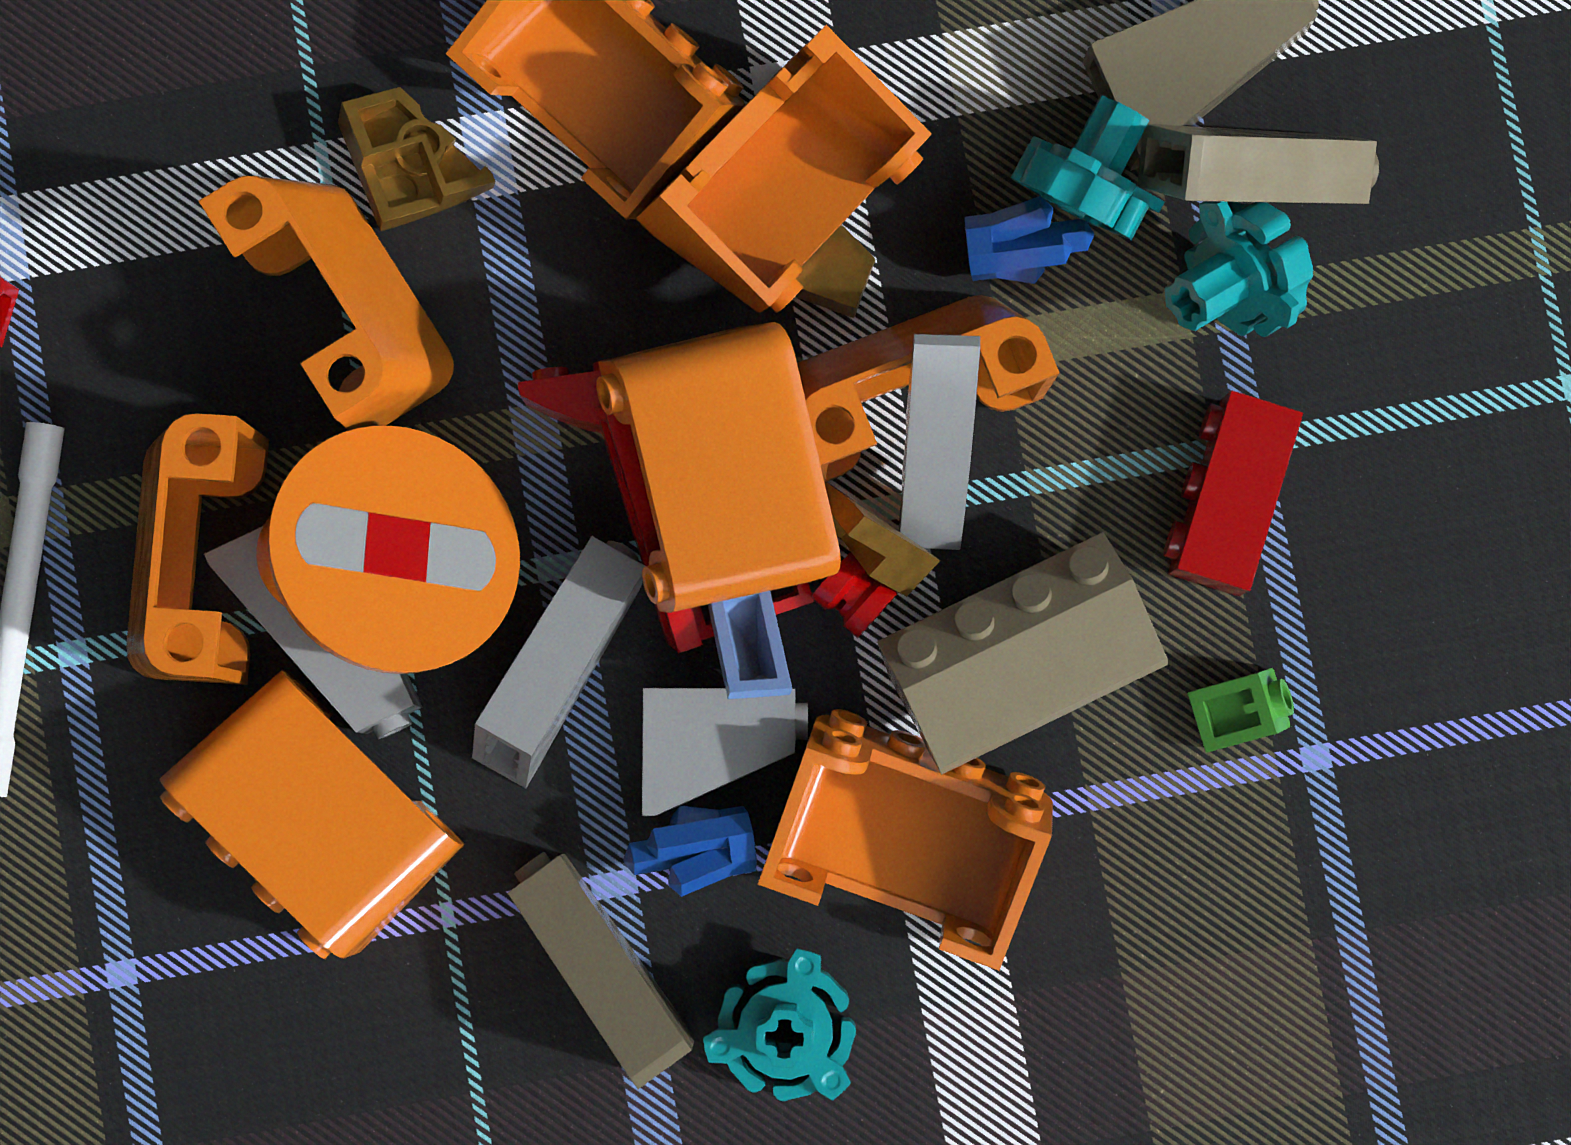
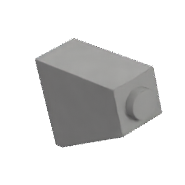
[642,688,808,816]

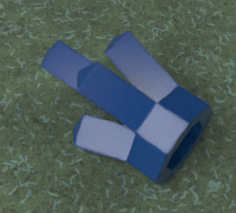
[965,196,1094,284]
[623,806,757,897]

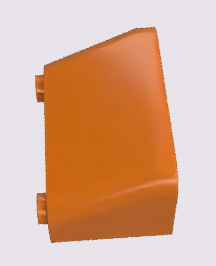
[635,25,931,313]
[596,322,841,613]

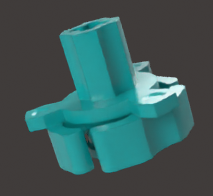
[1011,95,1165,240]
[1165,201,1313,337]
[703,948,856,1101]

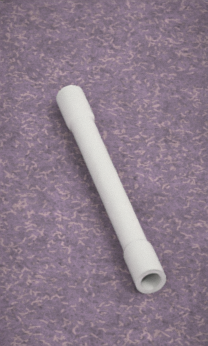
[0,422,65,797]

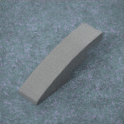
[899,334,980,550]

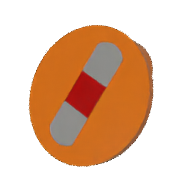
[256,426,520,674]

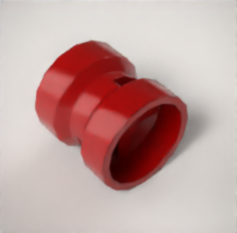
[811,552,899,638]

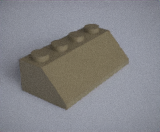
[877,532,1168,775]

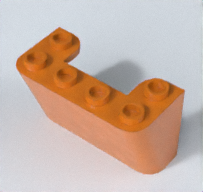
[446,0,746,219]
[199,176,454,430]
[797,295,1059,482]
[126,413,269,685]
[159,669,465,959]
[758,709,1053,971]

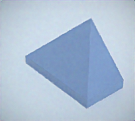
[708,591,792,699]

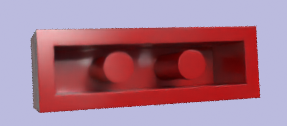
[1163,390,1303,596]

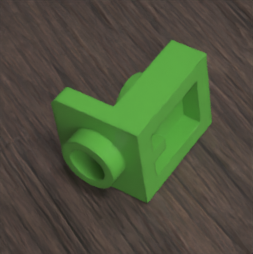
[1188,668,1294,753]

